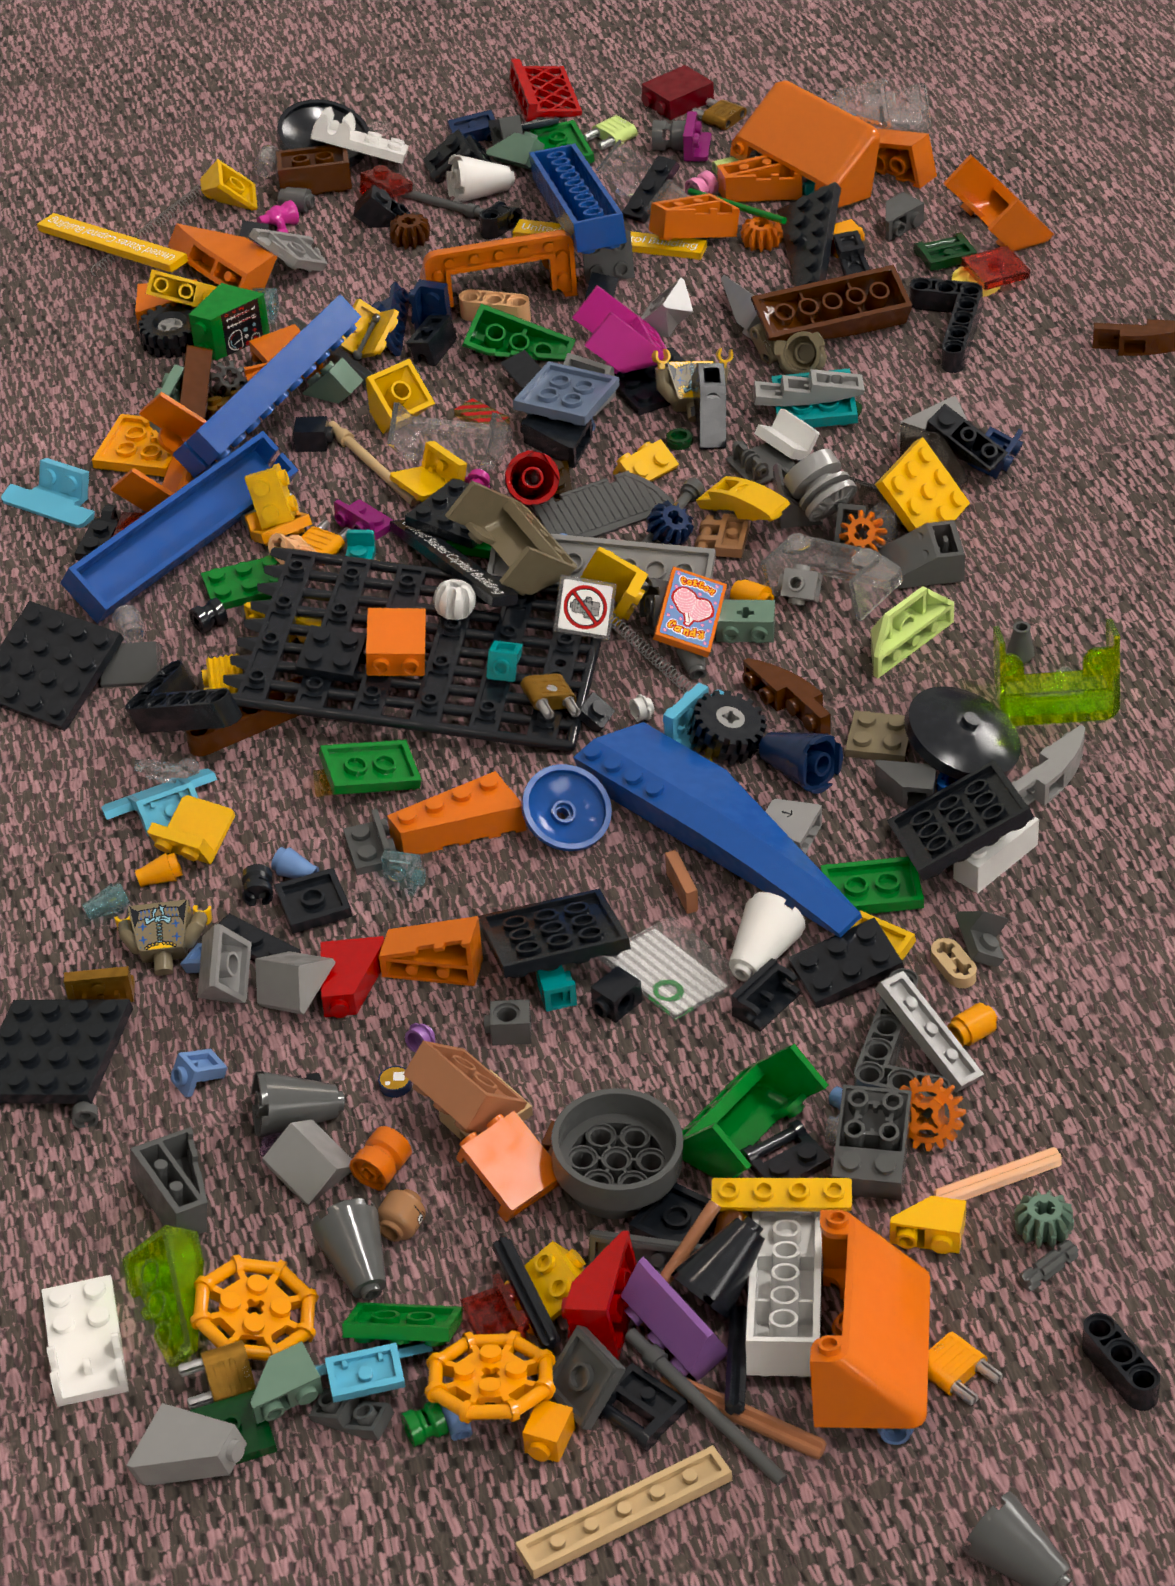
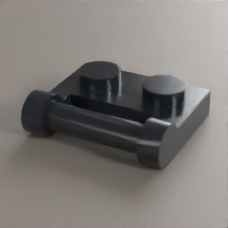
[423,129,474,184]
[740,1119,831,1178]
[598,1362,688,1452]

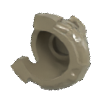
[774,331,827,375]

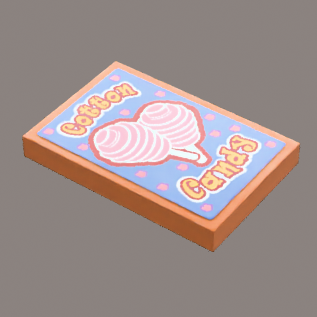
[653,566,727,658]

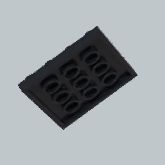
[0,601,124,731]
[887,759,1034,881]
[478,888,631,978]
[0,999,133,1104]

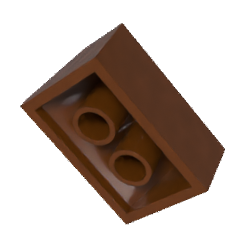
[276,145,352,195]

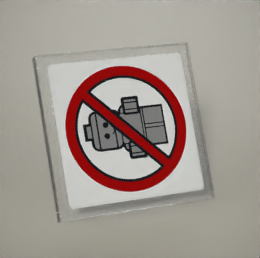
[553,575,617,641]

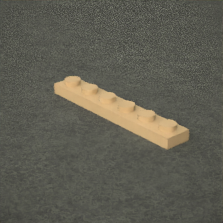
[515,1445,732,1579]

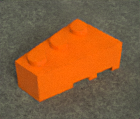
[379,916,483,986]

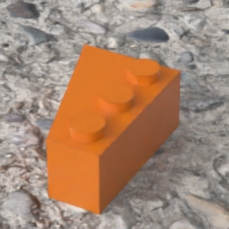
[717,155,802,202]
[649,193,740,240]

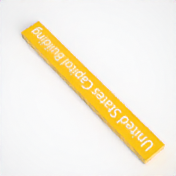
[37,213,188,273]
[513,219,707,260]

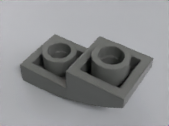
[308,1388,395,1441]

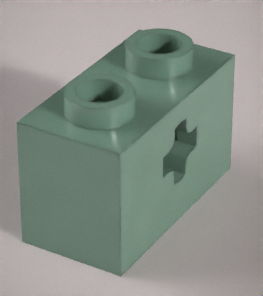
[716,599,776,643]

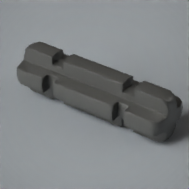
[1019,1240,1079,1291]

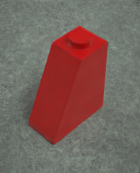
[320,936,384,1018]

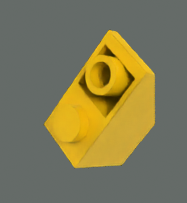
[890,1196,966,1254]

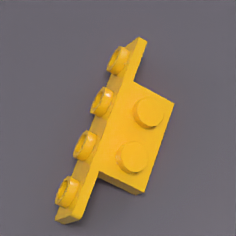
[711,1178,852,1212]

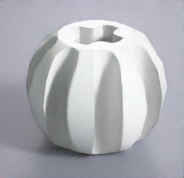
[433,579,476,620]

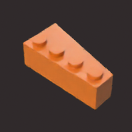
[387,771,526,858]

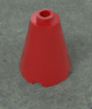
[505,450,560,506]

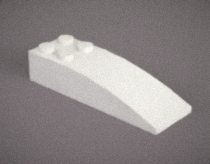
[746,1211,822,1377]

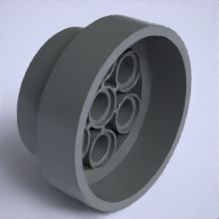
[551,1088,683,1219]

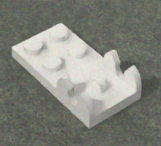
[310,107,409,164]
[41,1275,129,1407]

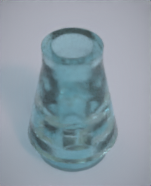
[82,882,131,921]

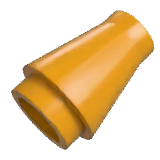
[135,852,183,887]

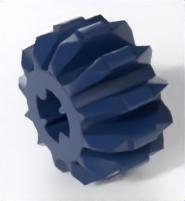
[646,500,694,545]

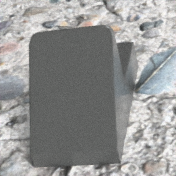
[955,911,1009,967]

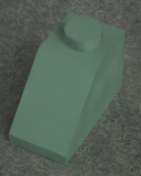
[486,132,545,170]

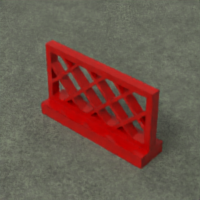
[509,59,582,122]

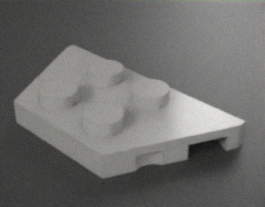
[249,228,328,272]

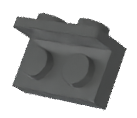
[343,808,396,876]

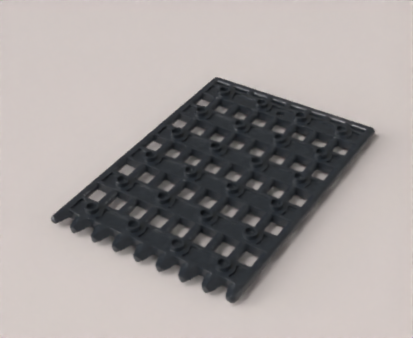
[223,547,612,752]

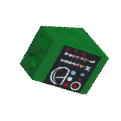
[189,283,270,361]

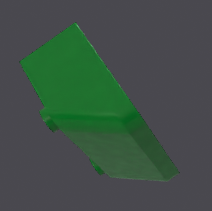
[682,1043,829,1178]

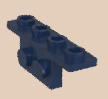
[371,282,409,356]

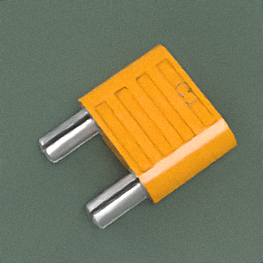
[301,519,351,565]
[928,1331,1002,1406]

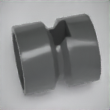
[652,119,686,151]

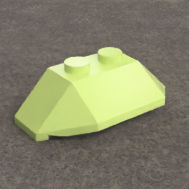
[870,586,954,678]

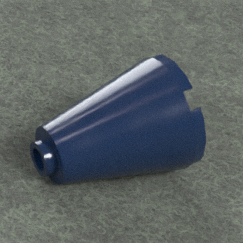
[759,732,843,794]

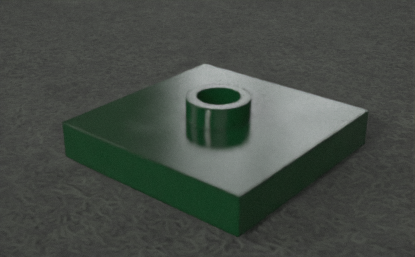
[188,1390,277,1465]

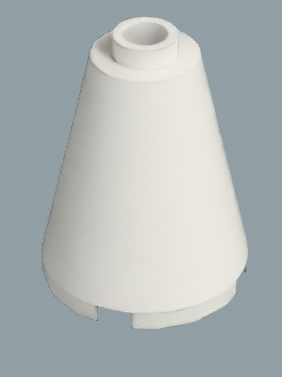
[446,155,515,203]
[729,892,806,981]

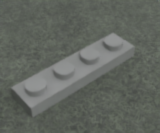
[875,971,984,1093]

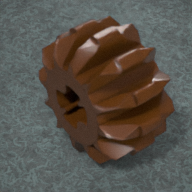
[389,212,430,250]

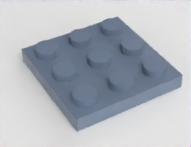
[513,361,619,426]

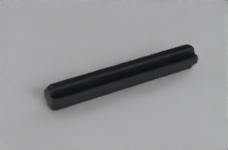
[492,1236,561,1351]
[724,1305,747,1415]

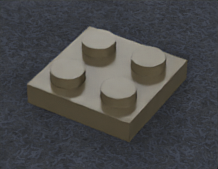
[845,711,910,762]

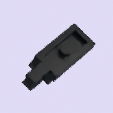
[74,504,120,560]

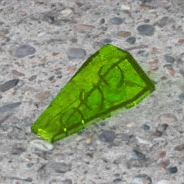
[122,1225,204,1367]

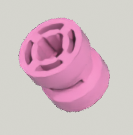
[684,170,718,197]

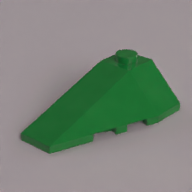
[462,303,576,361]

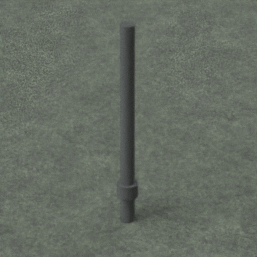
[371,180,485,219]
[625,1328,787,1486]

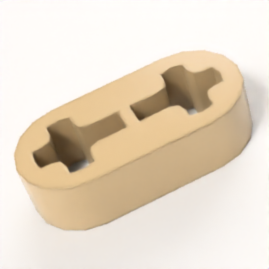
[931,938,977,988]

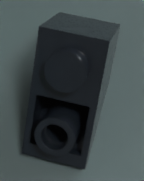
[353,184,411,228]

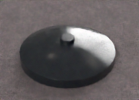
[277,99,369,167]
[904,686,1021,780]

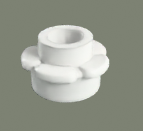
[629,694,654,722]

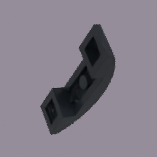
[833,230,870,276]

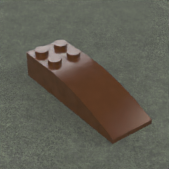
[751,265,912,341]

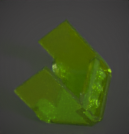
[993,618,1120,726]

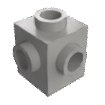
[778,564,823,606]

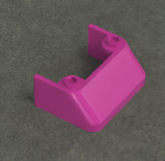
[572,285,667,374]

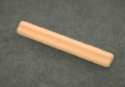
[934,1147,1062,1200]

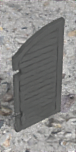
[531,470,674,538]

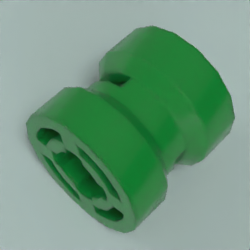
[400,1401,449,1448]

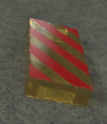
[454,398,510,435]

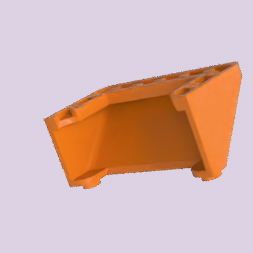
[730,80,880,208]
[419,230,577,308]
[810,1210,930,1429]

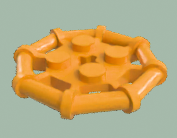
[190,1254,319,1361]
[425,1330,556,1424]

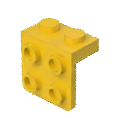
[339,299,399,359]
[389,441,467,502]
[580,547,648,626]
[147,795,235,865]
[503,1241,586,1335]

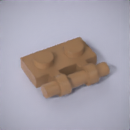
[694,513,751,558]

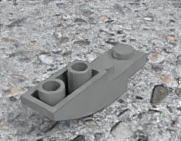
[1012,725,1085,806]

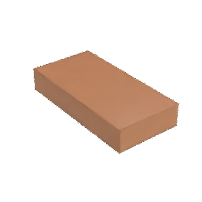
[665,850,698,914]

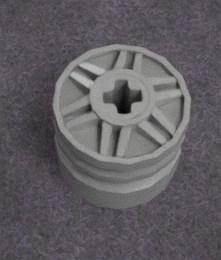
[783,448,858,522]

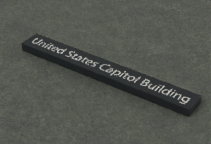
[390,520,518,607]

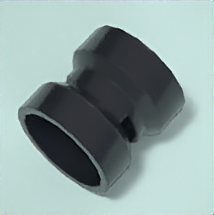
[189,598,228,635]
[242,864,273,906]

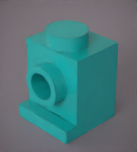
[536,965,577,1012]

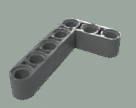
[854,968,950,1118]

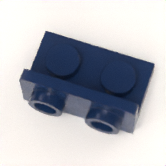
[408,279,452,331]

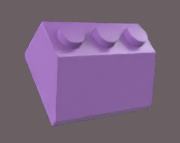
[621,1256,728,1381]

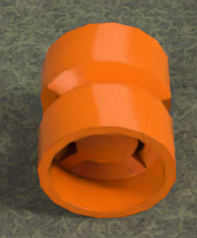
[349,1126,412,1191]

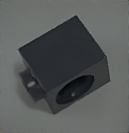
[591,966,642,1023]

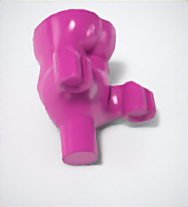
[257,200,299,233]

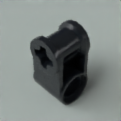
[479,201,523,240]

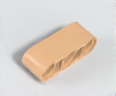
[459,289,531,322]

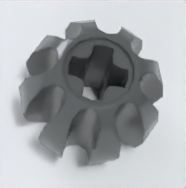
[209,360,247,397]

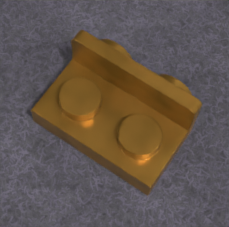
[64,966,135,1002]

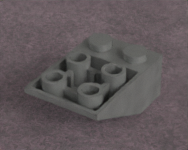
[871,520,965,591]
[831,1084,912,1201]

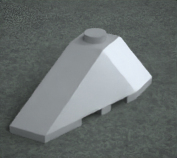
[721,275,761,339]

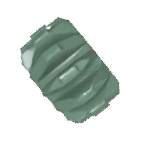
[1014,1189,1074,1249]

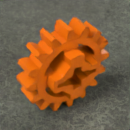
[900,1075,966,1151]

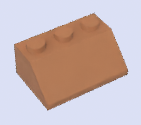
[403,1041,527,1134]

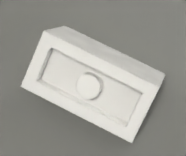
[754,409,820,460]

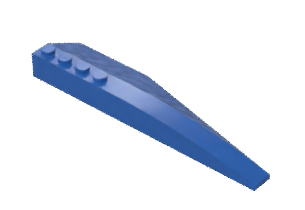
[573,722,862,938]

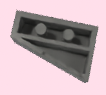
[130,1127,207,1243]

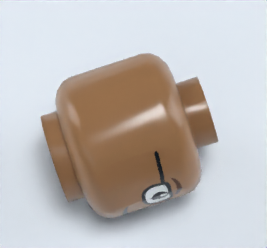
[377,1189,426,1242]

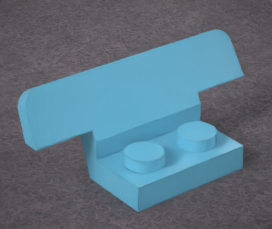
[1,458,95,528]
[101,769,217,836]
[315,1342,433,1403]

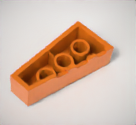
[875,128,937,189]

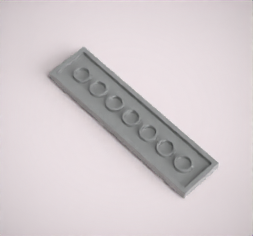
[487,534,716,588]

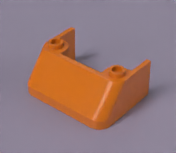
[943,154,1054,252]
[111,392,218,512]

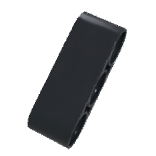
[1082,1313,1160,1411]

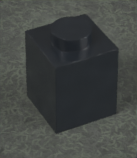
[293,416,334,452]

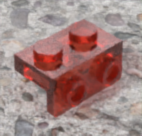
[360,165,413,200]
[460,1273,530,1350]

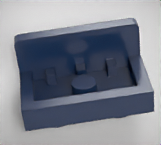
[447,110,495,142]
[968,426,1024,479]

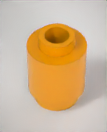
[730,579,774,600]
[947,1002,997,1046]

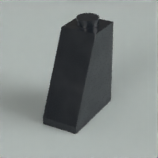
[520,414,593,468]

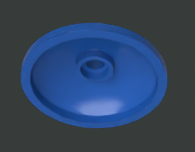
[521,764,612,851]

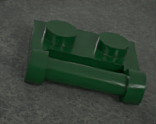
[913,232,977,271]

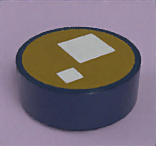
[378,1066,412,1098]

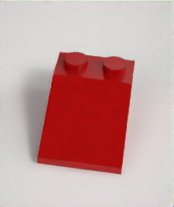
[561,1231,637,1360]

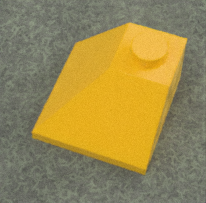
[200,159,258,210]
[365,358,435,434]

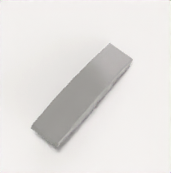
[753,369,865,406]

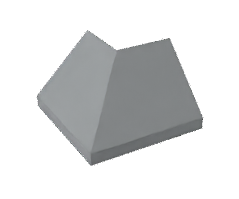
[641,277,693,338]

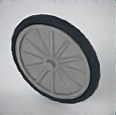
[521,117,560,131]

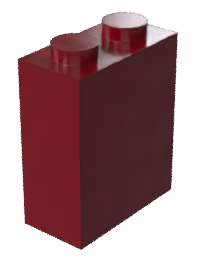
[641,65,714,120]

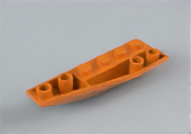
[168,223,277,293]

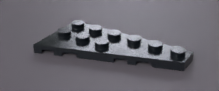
[777,182,841,287]

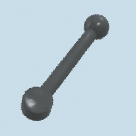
[352,313,381,360]

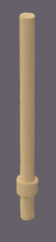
[328,421,420,506]

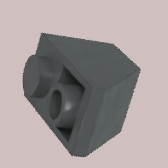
[885,192,924,241]
[875,760,937,808]

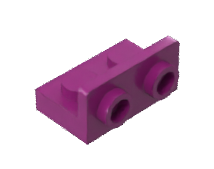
[683,111,712,161]
[333,499,394,541]

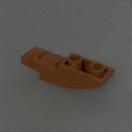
[1092,319,1175,356]
[742,658,831,735]

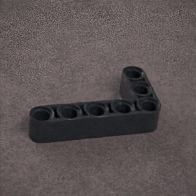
[909,277,983,373]
[125,660,242,733]

